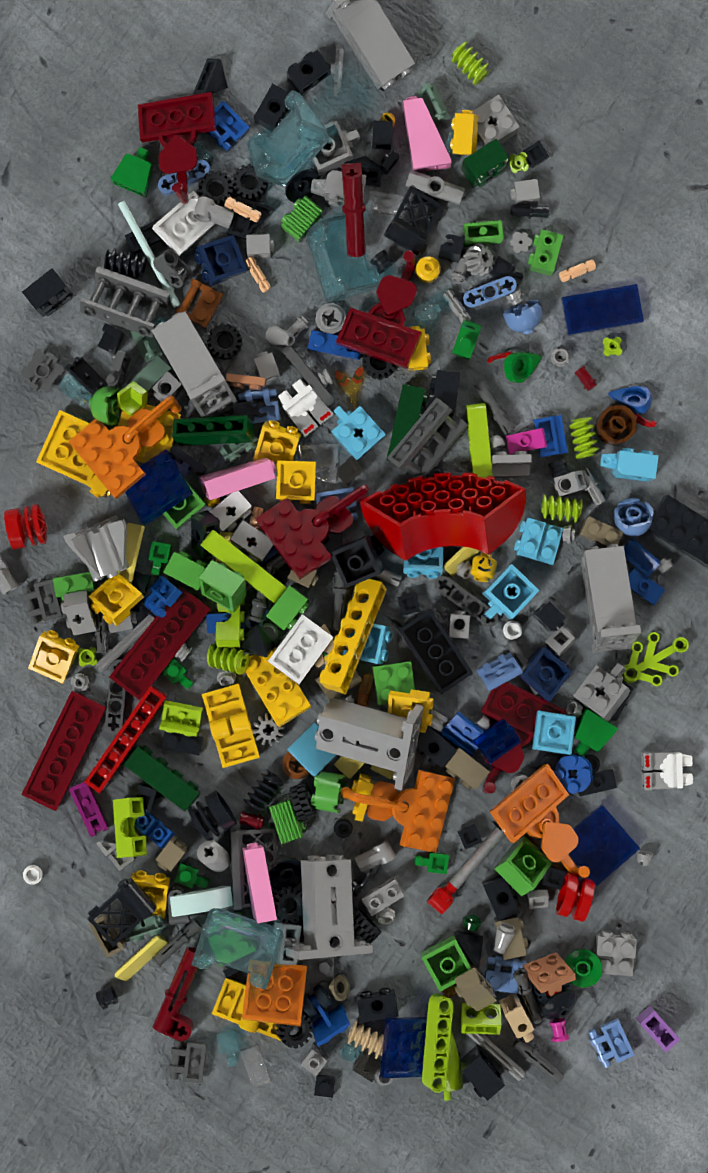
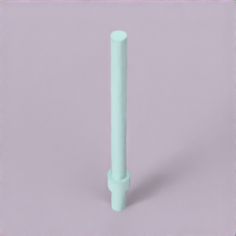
[118,201,180,308]

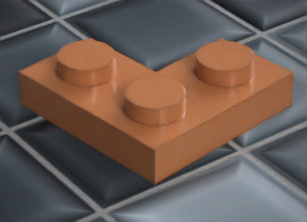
[226,373,267,390]

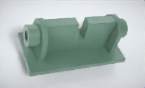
[417,83,450,125]
[130,330,163,363]
[219,433,258,463]
[125,914,167,942]

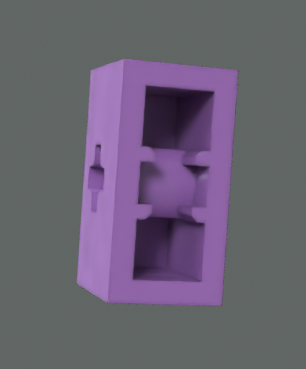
[636,1006,680,1052]

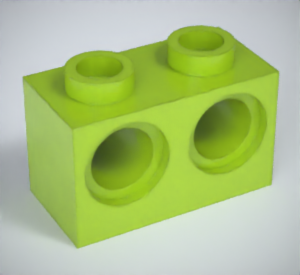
[461,1003,501,1035]

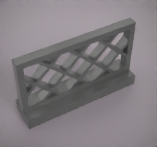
[229,828,277,910]

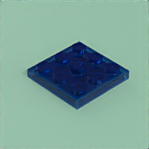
[125,449,193,526]
[569,804,640,886]
[380,1017,440,1078]

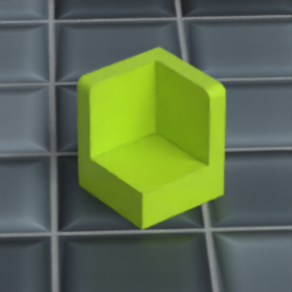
[117,381,147,416]

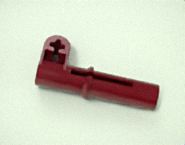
[341,163,366,257]
[153,946,204,1041]

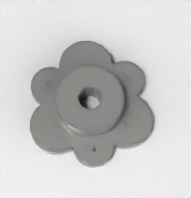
[510,232,532,253]

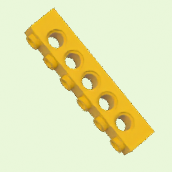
[320,579,387,694]

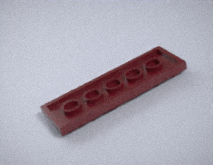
[109,586,210,701]
[21,690,107,811]

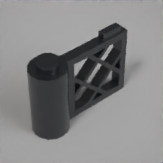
[384,186,444,256]
[87,878,157,947]

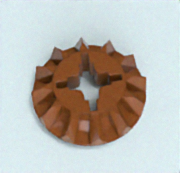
[282,752,310,779]

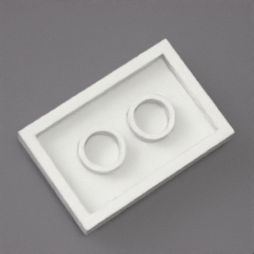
[152,191,215,256]
[268,614,333,684]

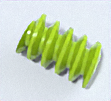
[451,41,491,85]
[569,417,599,459]
[541,495,582,523]
[207,643,250,675]

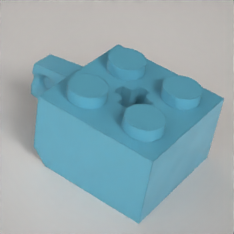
[331,406,386,462]
[600,448,658,482]
[482,564,540,620]

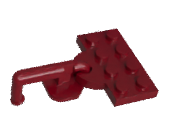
[138,92,216,205]
[336,250,422,369]
[255,485,369,580]
[481,682,566,794]

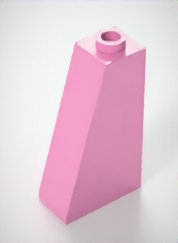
[403,96,451,173]
[198,458,277,500]
[242,843,277,923]

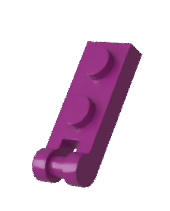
[69,782,109,837]

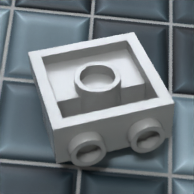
[595,931,637,976]

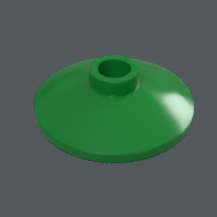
[565,949,603,988]

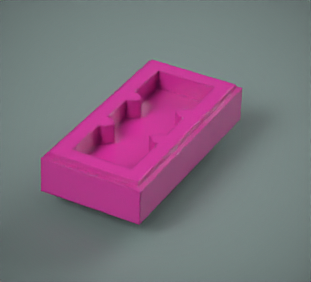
[506,428,547,455]

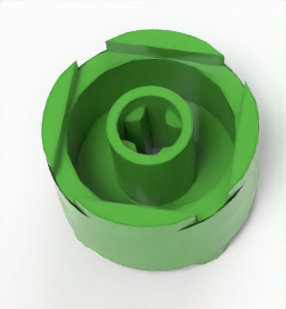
[311,771,346,813]

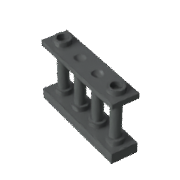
[80,266,170,338]
[387,398,468,479]

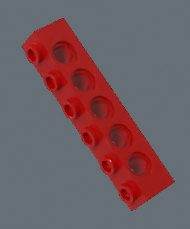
[84,685,168,793]

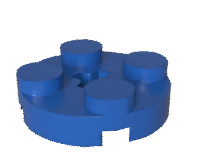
[554,754,593,794]

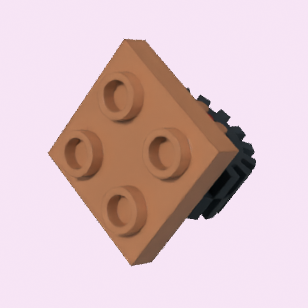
[522,952,576,1004]

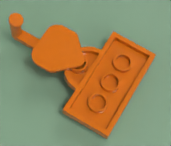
[68,396,182,499]
[489,764,590,878]
[340,770,455,853]

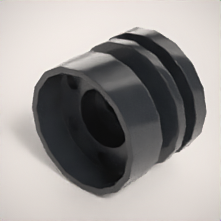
[187,790,237,841]

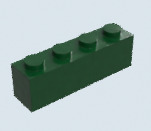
[386,384,428,462]
[172,415,254,446]
[124,745,201,812]

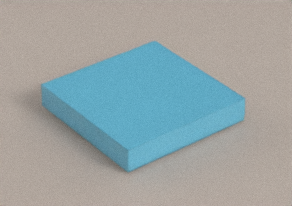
[532,711,576,755]
[287,722,336,777]

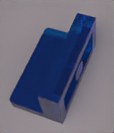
[473,719,521,764]

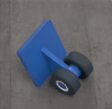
[303,984,350,1046]

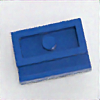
[533,415,568,458]
[441,711,488,756]

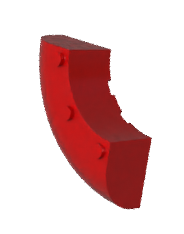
[360,473,526,561]

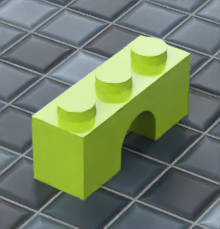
[216,598,245,647]
[113,797,147,858]

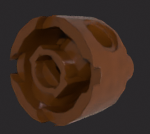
[595,405,637,446]

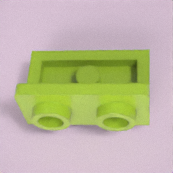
[159,700,203,736]

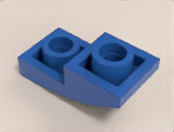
[134,809,175,849]

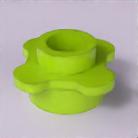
[509,152,529,173]
[602,337,622,357]
[78,647,98,667]

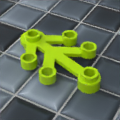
[621,632,689,686]

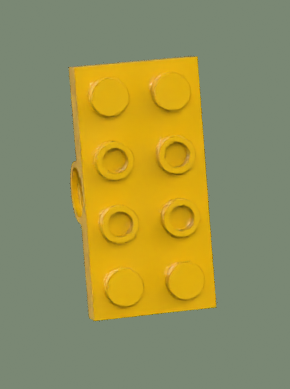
[246,647,312,727]
[202,683,260,768]
[212,977,281,1041]

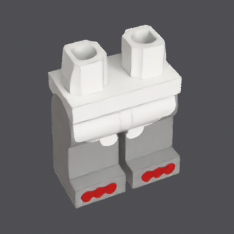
[278,379,334,438]
[641,752,693,790]

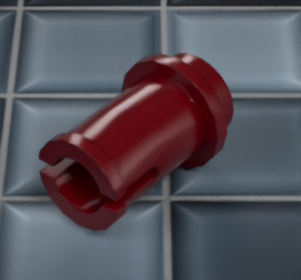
[574,366,597,391]
[239,811,265,829]

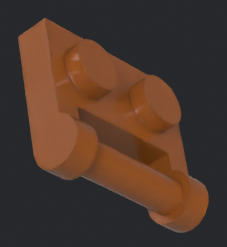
[175,279,223,329]

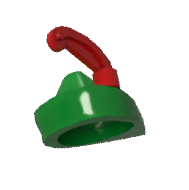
[487,351,542,383]

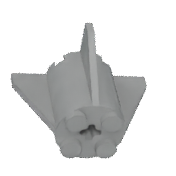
[63,515,129,581]

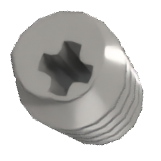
[197,841,230,872]

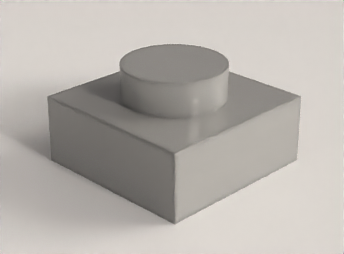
[528,890,549,909]

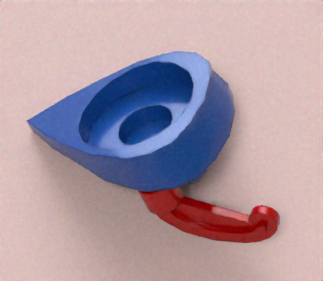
[608,386,657,427]

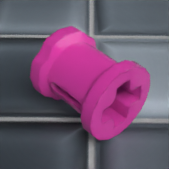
[549,1018,569,1042]

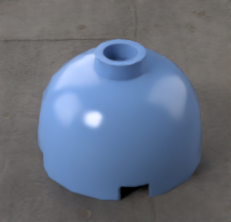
[503,300,542,334]
[614,498,653,537]

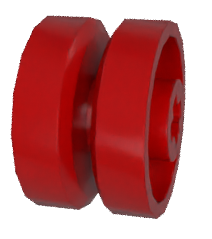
[556,873,595,922]

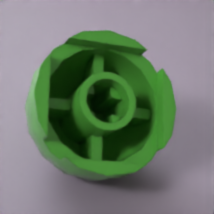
[89,386,122,426]

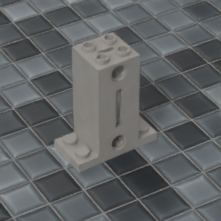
[326,0,415,90]
[151,311,238,418]
[581,544,641,653]
[314,698,424,791]
[286,854,373,960]

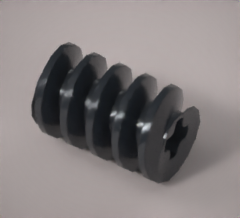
[104,248,146,279]
[243,769,284,811]

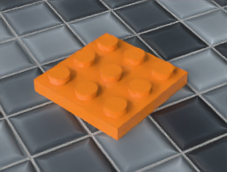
[242,959,307,1026]

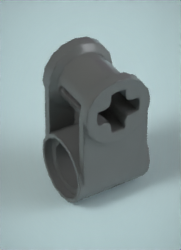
[153,249,191,288]
[167,886,190,925]

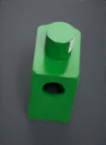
[110,147,153,198]
[451,319,482,360]
[574,708,618,757]

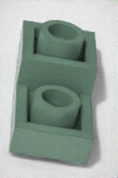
[132,356,171,394]

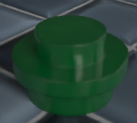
[462,914,482,931]

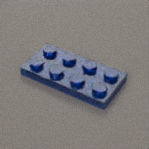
[561,284,644,336]

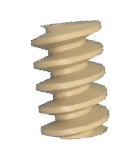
[347,1020,390,1059]

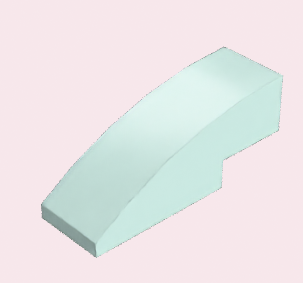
[170,886,233,917]

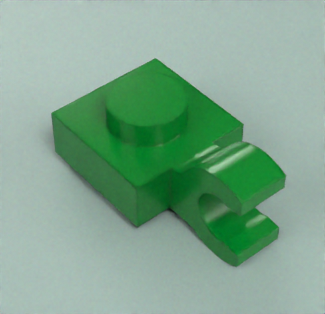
[148,541,172,576]
[161,658,194,689]
[414,852,449,874]
[174,863,210,888]

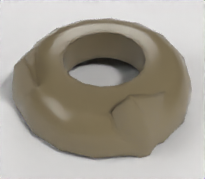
[328,975,350,1001]

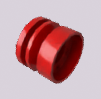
[4,504,47,550]

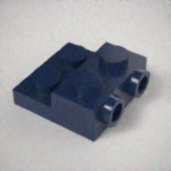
[195,235,248,286]
[519,647,573,701]

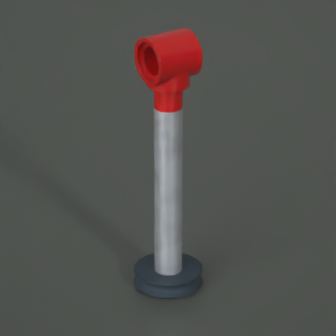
[427,821,505,915]

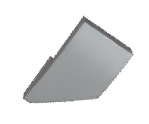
[96,842,136,871]

